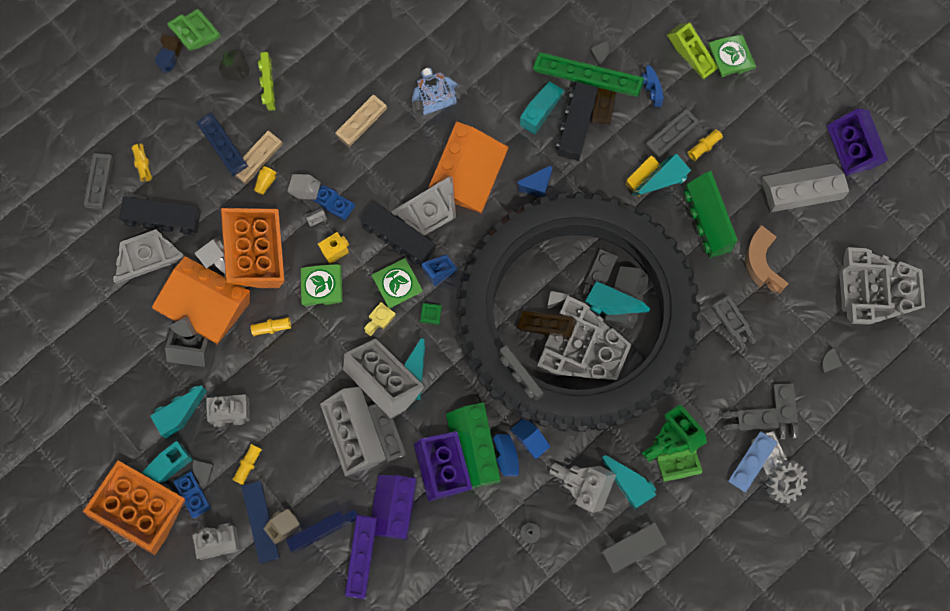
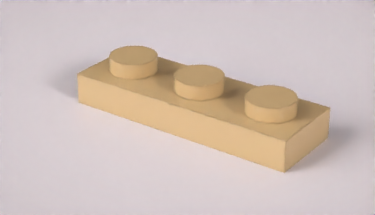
[336,95,387,147]
[235,131,283,184]

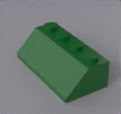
[683,171,738,258]
[446,403,500,489]

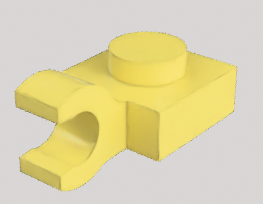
[364,302,396,336]

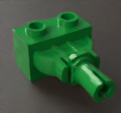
[642,404,707,463]

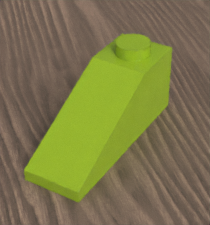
[667,22,718,79]

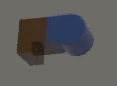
[155,34,183,73]

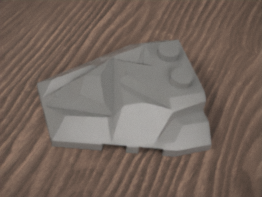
[840,247,925,324]
[537,296,631,381]

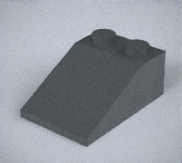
[165,321,212,367]

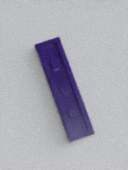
[345,515,377,599]

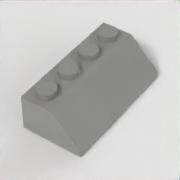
[762,163,849,213]
[343,339,424,418]
[320,387,386,477]

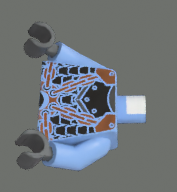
[412,68,467,115]

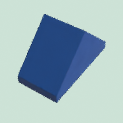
[517,165,553,197]
[422,255,458,287]
[510,419,551,460]

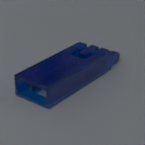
[286,510,359,553]

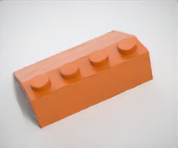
[429,121,509,214]
[221,208,284,288]
[152,256,250,344]
[83,461,185,555]

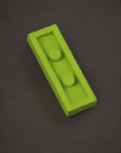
[258,52,275,110]

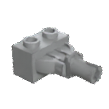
[195,235,248,288]
[206,394,250,427]
[550,462,616,513]
[193,523,240,560]

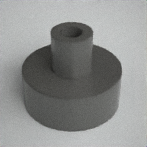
[520,523,540,544]

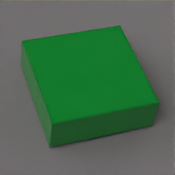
[420,303,442,325]

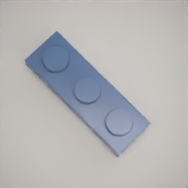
[728,431,778,493]

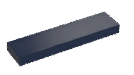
[196,112,249,177]
[241,481,280,564]

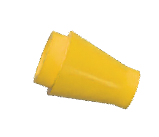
[254,166,277,195]

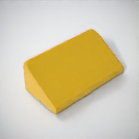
[625,155,659,197]

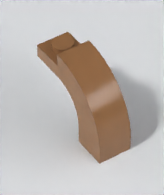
[745,226,789,294]

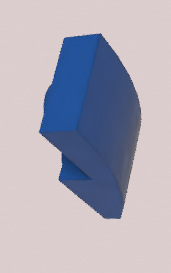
[642,65,664,107]
[312,185,355,221]
[492,434,519,476]
[174,472,211,518]

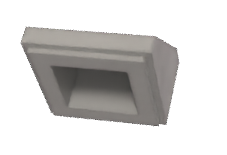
[305,208,327,226]
[547,291,569,309]

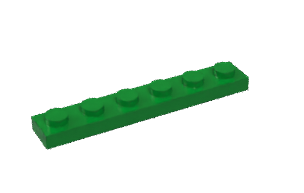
[533,52,644,97]

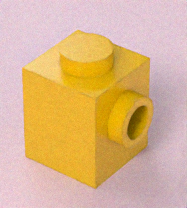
[318,232,349,264]

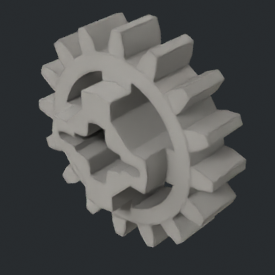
[765,460,808,504]

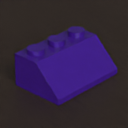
[827,108,889,176]
[414,432,472,502]
[371,475,418,541]

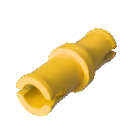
[688,129,723,161]
[132,144,152,182]
[251,317,291,337]
[232,444,262,485]

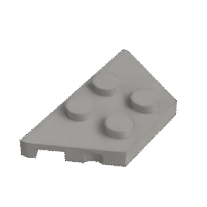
[391,176,456,236]
[113,230,185,284]

